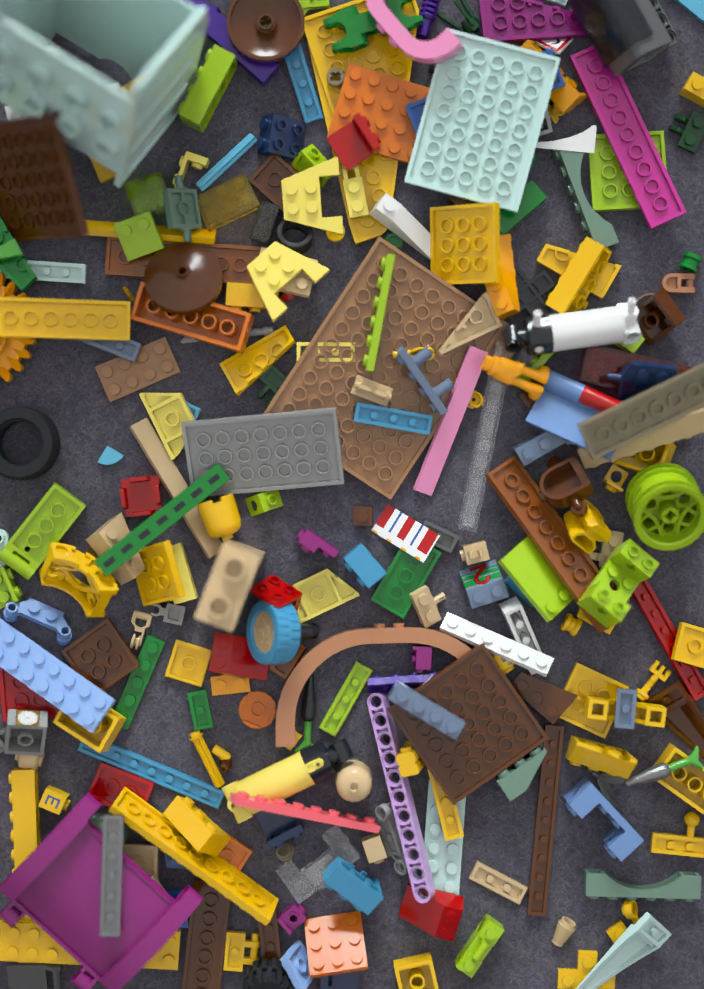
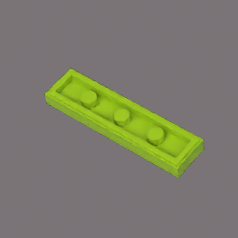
[319,661,373,737]

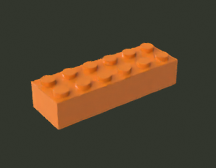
[130,281,255,354]

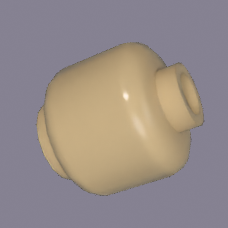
[15,752,45,770]

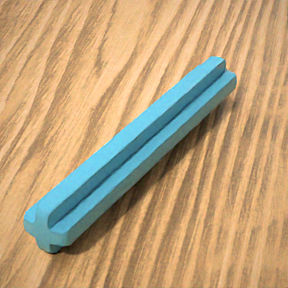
[196,133,257,192]

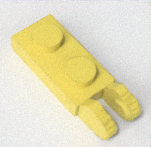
[341,165,369,219]

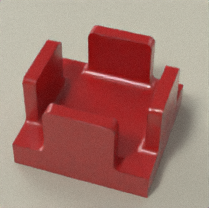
[120,475,163,518]

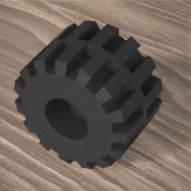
[243,957,293,989]

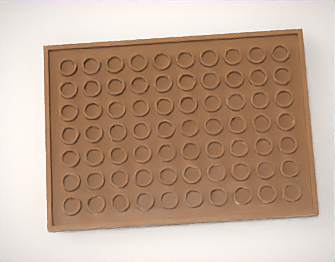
[263,236,507,500]

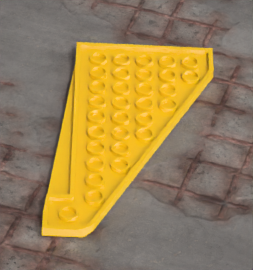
[304,0,419,245]

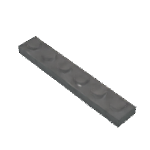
[100,815,124,937]

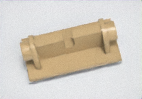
[350,375,393,406]

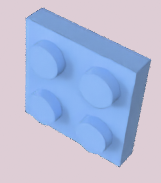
[280,939,314,989]

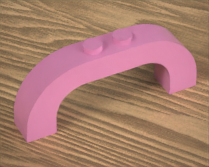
[366,0,463,64]

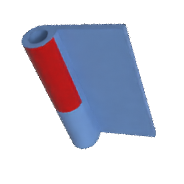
[525,370,622,460]

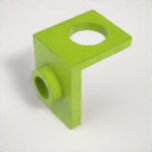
[245,490,283,517]

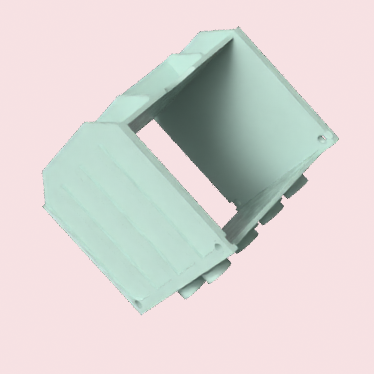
[0,0,209,188]

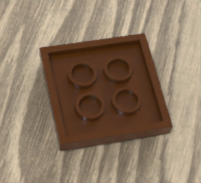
[61,618,141,692]

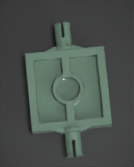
[162,175,202,243]

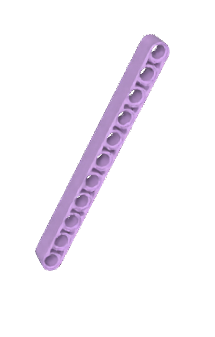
[367,692,435,903]

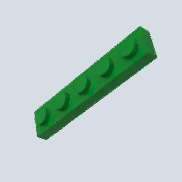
[115,634,166,730]

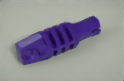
[416,0,440,39]

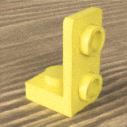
[172,151,210,188]

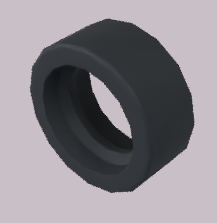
[276,220,313,254]

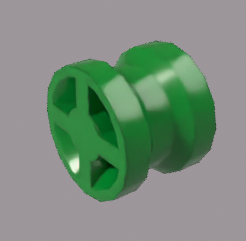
[678,252,702,274]

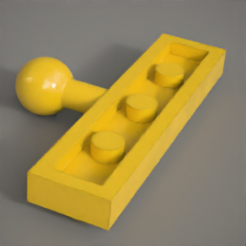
[649,812,704,858]

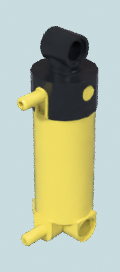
[222,738,354,823]

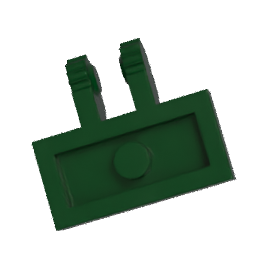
[668,110,704,154]
[257,365,286,407]

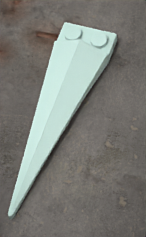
[576,912,672,989]

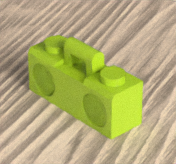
[454,914,504,978]

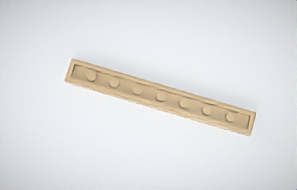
[129,417,222,559]

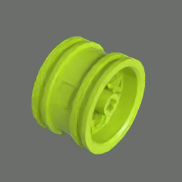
[625,463,704,551]

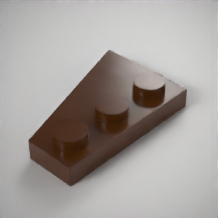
[511,672,578,724]

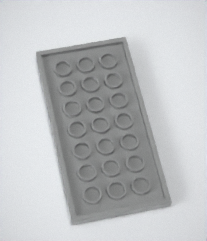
[181,407,345,496]

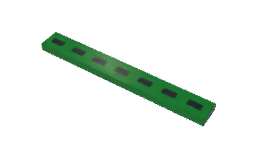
[94,464,230,577]

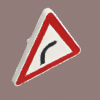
[534,38,574,55]

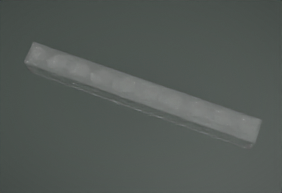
[456,339,514,532]

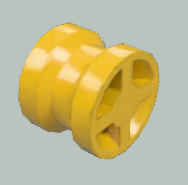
[560,613,583,637]

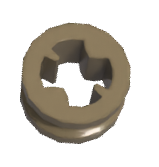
[327,68,344,88]

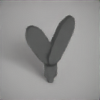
[587,769,627,802]

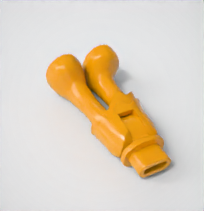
[480,355,550,401]

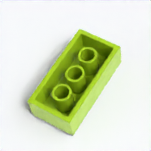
[178,45,238,134]

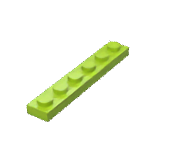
[362,253,395,372]

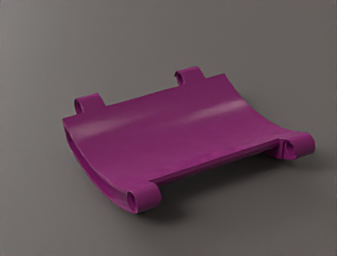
[0,792,203,989]

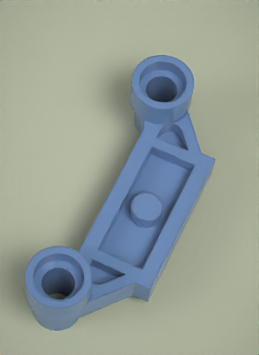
[3,597,72,646]

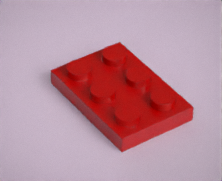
[89,761,155,807]

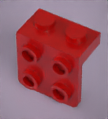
[327,113,381,170]
[250,574,302,611]

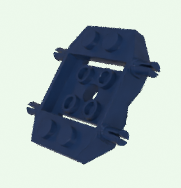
[607,361,680,402]

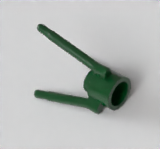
[436,0,481,34]

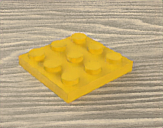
[135,540,185,606]
[559,662,629,739]

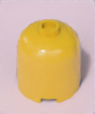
[197,493,242,541]

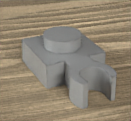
[151,602,187,626]

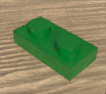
[187,689,214,731]

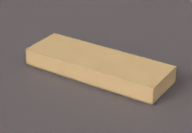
[468,861,528,905]

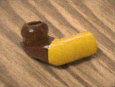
[211,744,232,773]

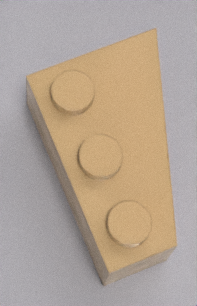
[86,512,145,585]

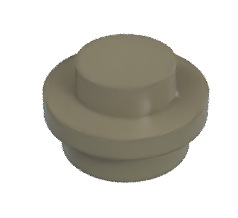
[276,842,295,862]

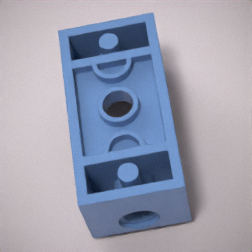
[563,776,644,862]

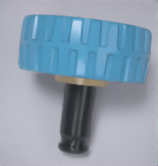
[246,600,319,665]

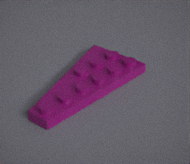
[478,0,587,43]

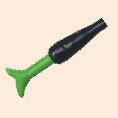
[294,675,316,752]

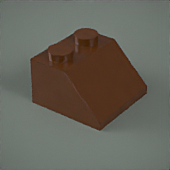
[637,288,686,345]

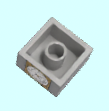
[4,709,48,756]

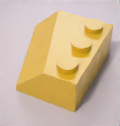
[565,735,638,779]

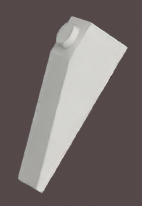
[369,193,430,260]
[499,596,542,675]

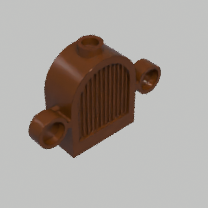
[538,455,595,517]

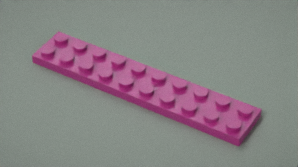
[569,46,687,230]

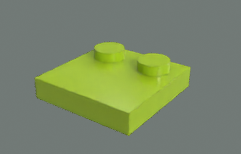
[113,211,165,261]

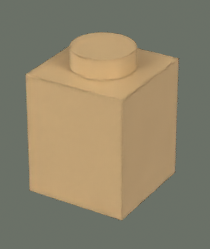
[361,832,387,864]

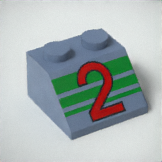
[459,559,509,609]

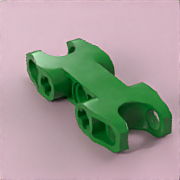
[323,0,424,54]

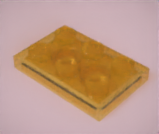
[197,173,261,232]

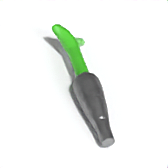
[624,746,704,788]

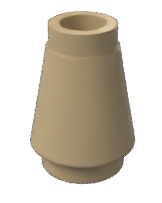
[552,916,576,947]

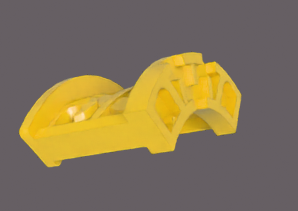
[39,542,118,617]

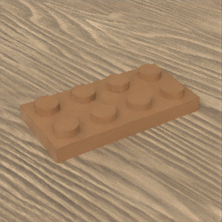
[95,337,181,402]

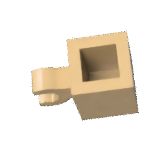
[459,540,490,565]

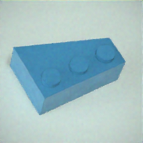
[323,856,383,915]

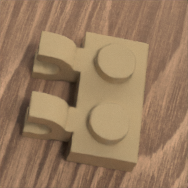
[588,530,624,567]

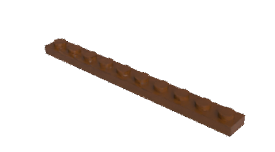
[526,724,565,917]

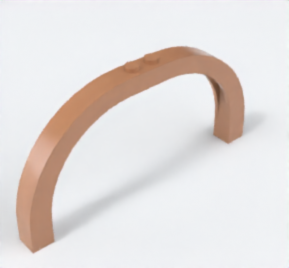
[276,623,471,747]

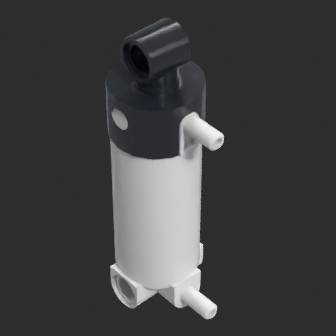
[502,297,642,356]

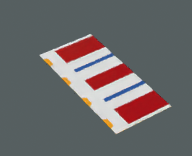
[371,504,440,563]

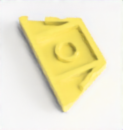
[139,393,196,460]
[293,568,360,623]

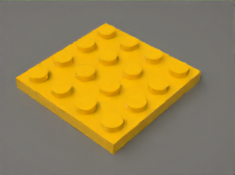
[430,202,500,285]

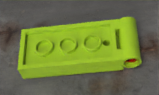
[0,482,86,580]

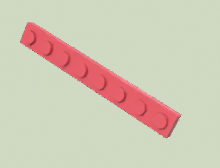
[229,791,381,834]

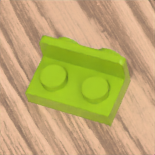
[291,144,333,190]
[0,565,23,609]

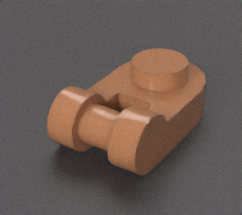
[660,273,695,294]

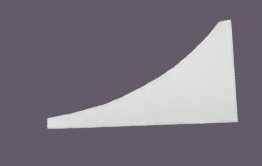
[536,125,597,153]

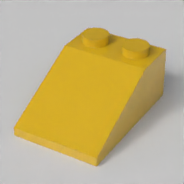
[610,443,677,473]

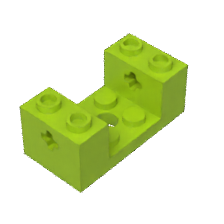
[577,539,660,628]

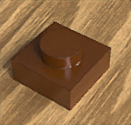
[353,506,373,526]

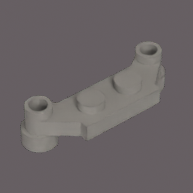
[375,801,408,875]

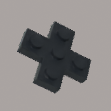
[508,266,556,320]

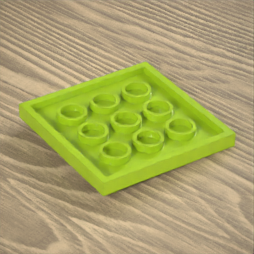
[588,130,667,212]
[498,536,573,622]

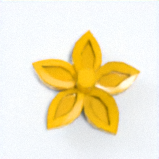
[547,104,565,124]

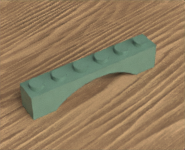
[552,134,619,248]
[583,869,701,902]

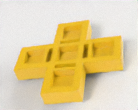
[557,950,616,989]

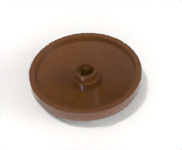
[227,0,305,63]
[144,242,223,315]

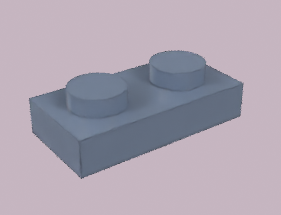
[614,688,637,729]

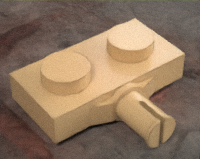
[409,585,446,628]

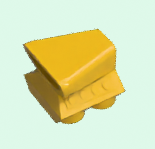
[563,498,612,554]

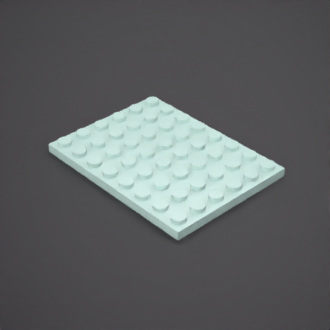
[404,28,560,213]

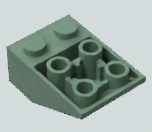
[495,744,547,801]

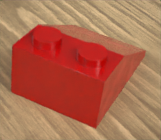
[209,632,269,681]
[398,883,463,941]

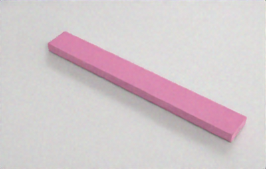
[413,346,488,496]

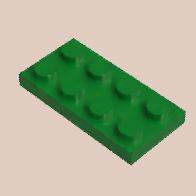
[370,548,442,619]

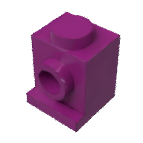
[411,644,432,673]
[277,901,308,935]

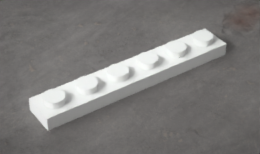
[439,612,554,677]

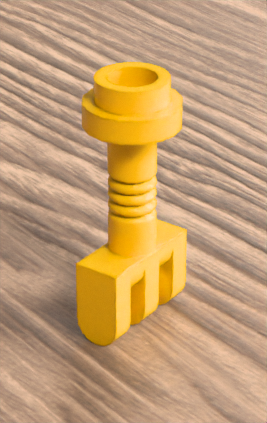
[636,660,672,702]

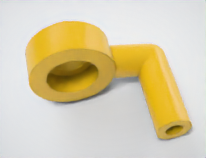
[621,899,639,925]

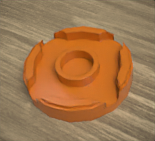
[238,690,277,729]

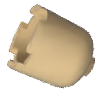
[335,760,372,802]

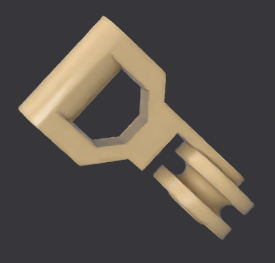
[130,610,153,650]

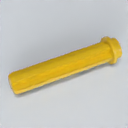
[189,730,225,788]

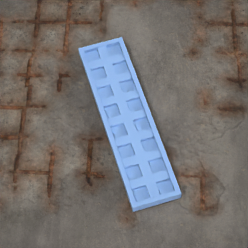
[0,618,116,733]

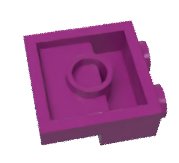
[295,528,339,558]

